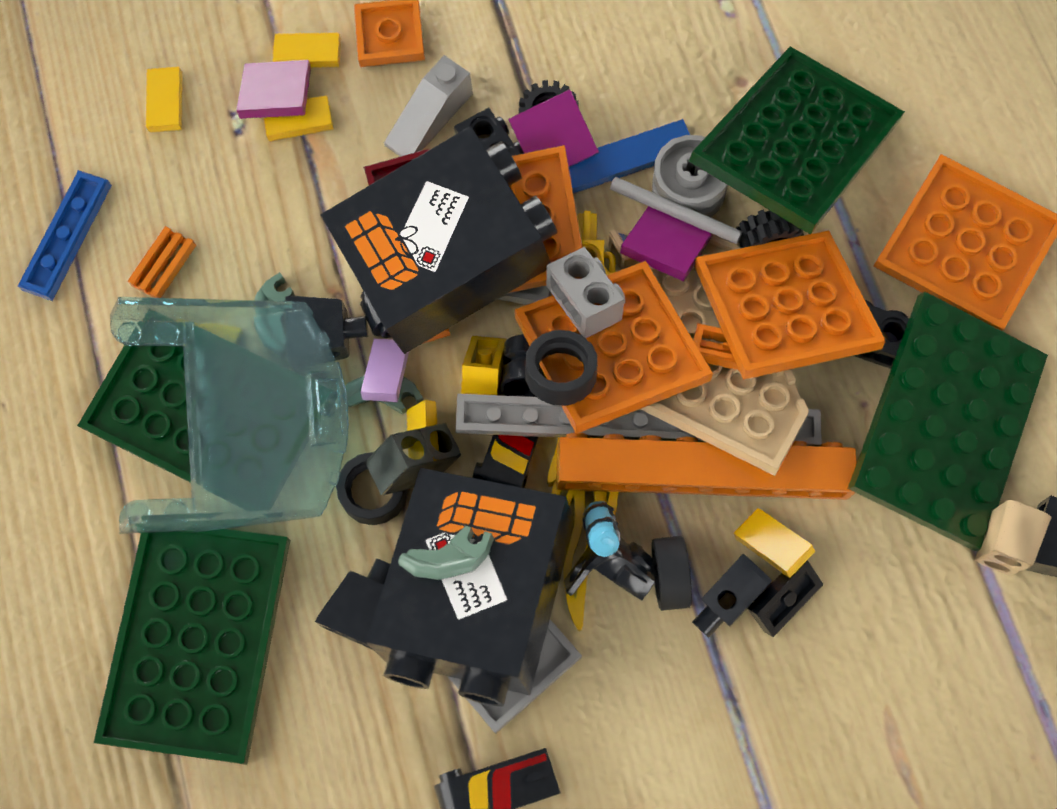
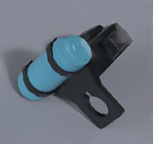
[564,501,655,600]

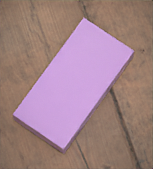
[361,339,409,402]

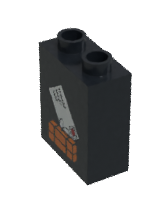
[320,126,558,354]
[366,468,575,707]

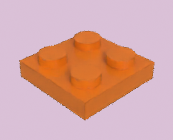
[354,0,425,67]

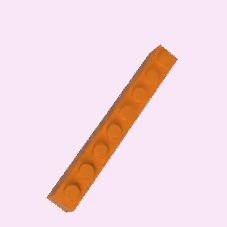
[556,433,857,500]

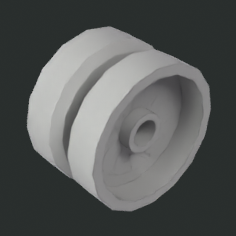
[652,135,728,218]

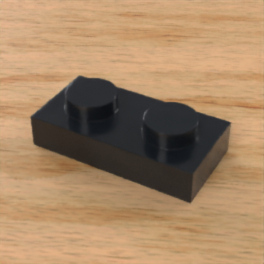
[747,560,824,637]

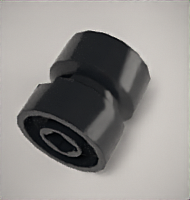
[501,334,547,397]

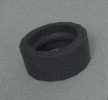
[525,330,597,406]
[336,452,408,525]
[651,536,692,611]

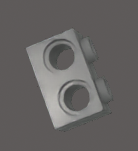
[546,247,626,338]

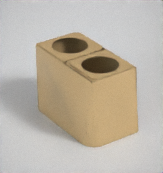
[974,500,1051,576]

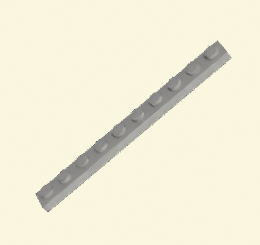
[456,394,822,446]

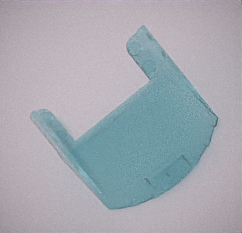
[110,297,349,534]

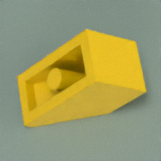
[461,336,506,395]

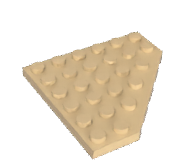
[641,234,809,476]

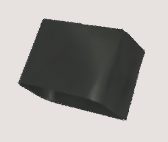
[366,423,461,495]

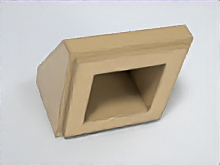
[608,229,641,270]

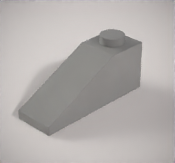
[384,55,473,156]

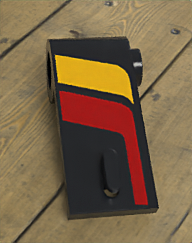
[472,435,539,488]
[434,748,561,809]

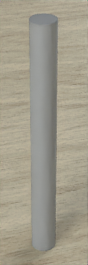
[610,177,743,244]

